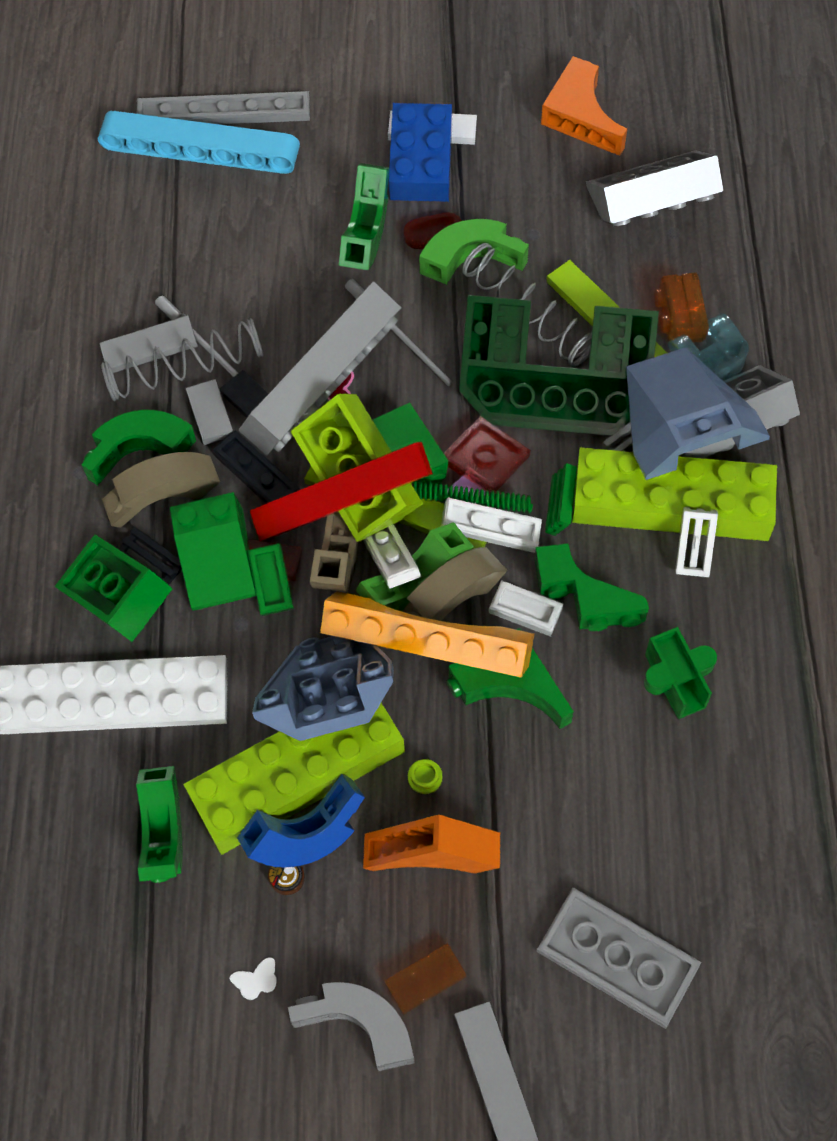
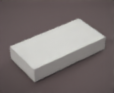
[489,580,563,637]

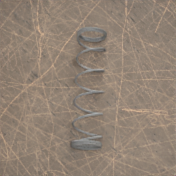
[462,243,592,366]
[101,318,264,401]

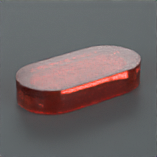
[404,212,462,249]

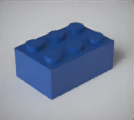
[389,103,452,202]

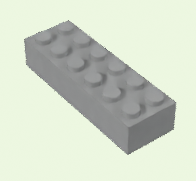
[239,281,402,456]

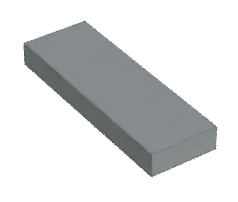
[100,315,198,373]

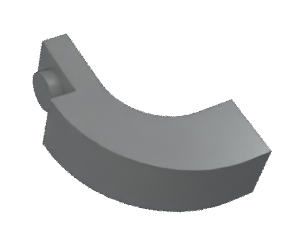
[288,982,415,1071]

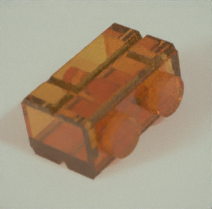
[654,272,709,345]

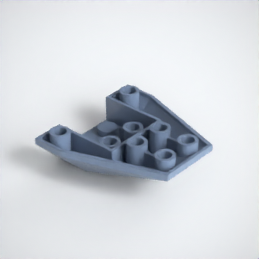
[626,347,770,480]
[252,636,394,741]

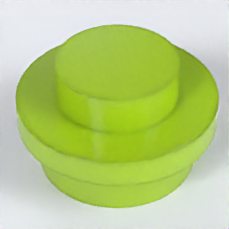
[408,759,443,794]

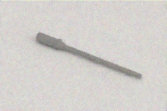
[345,279,453,386]
[155,295,238,377]

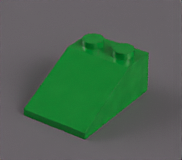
[170,492,257,611]
[54,534,173,642]

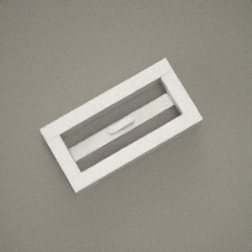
[675,507,718,577]

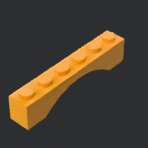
[320,591,534,678]

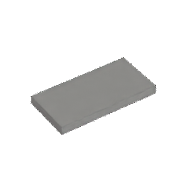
[537,888,702,1029]

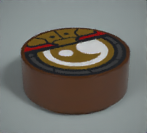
[268,866,305,895]

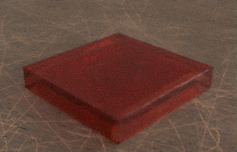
[444,416,531,496]

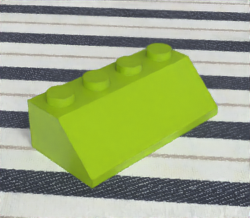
[291,394,423,542]

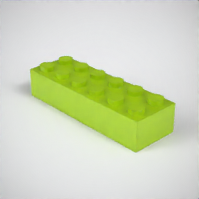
[572,447,777,541]
[183,703,405,855]

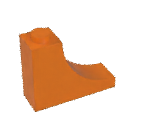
[541,56,627,156]
[363,815,500,874]

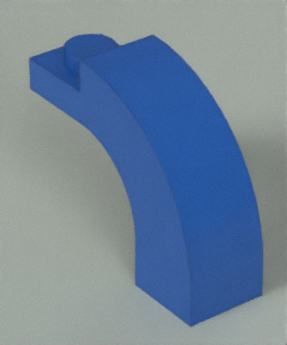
[237,774,365,868]

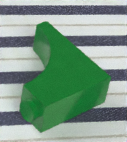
[372,403,448,489]
[446,628,574,729]

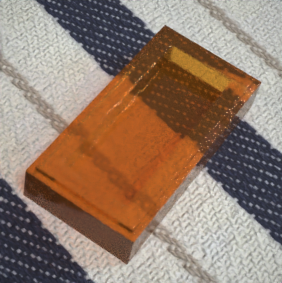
[385,943,467,1015]

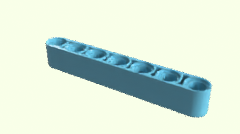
[98,111,300,174]

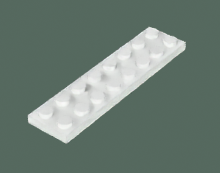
[0,655,227,734]

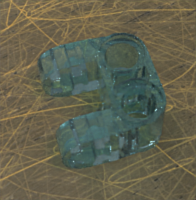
[668,313,749,381]

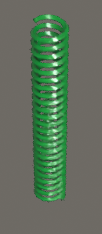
[411,481,533,514]

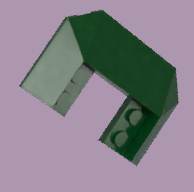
[459,295,659,436]

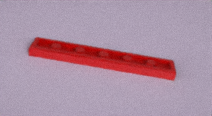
[250,442,433,541]

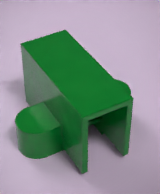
[644,627,717,720]

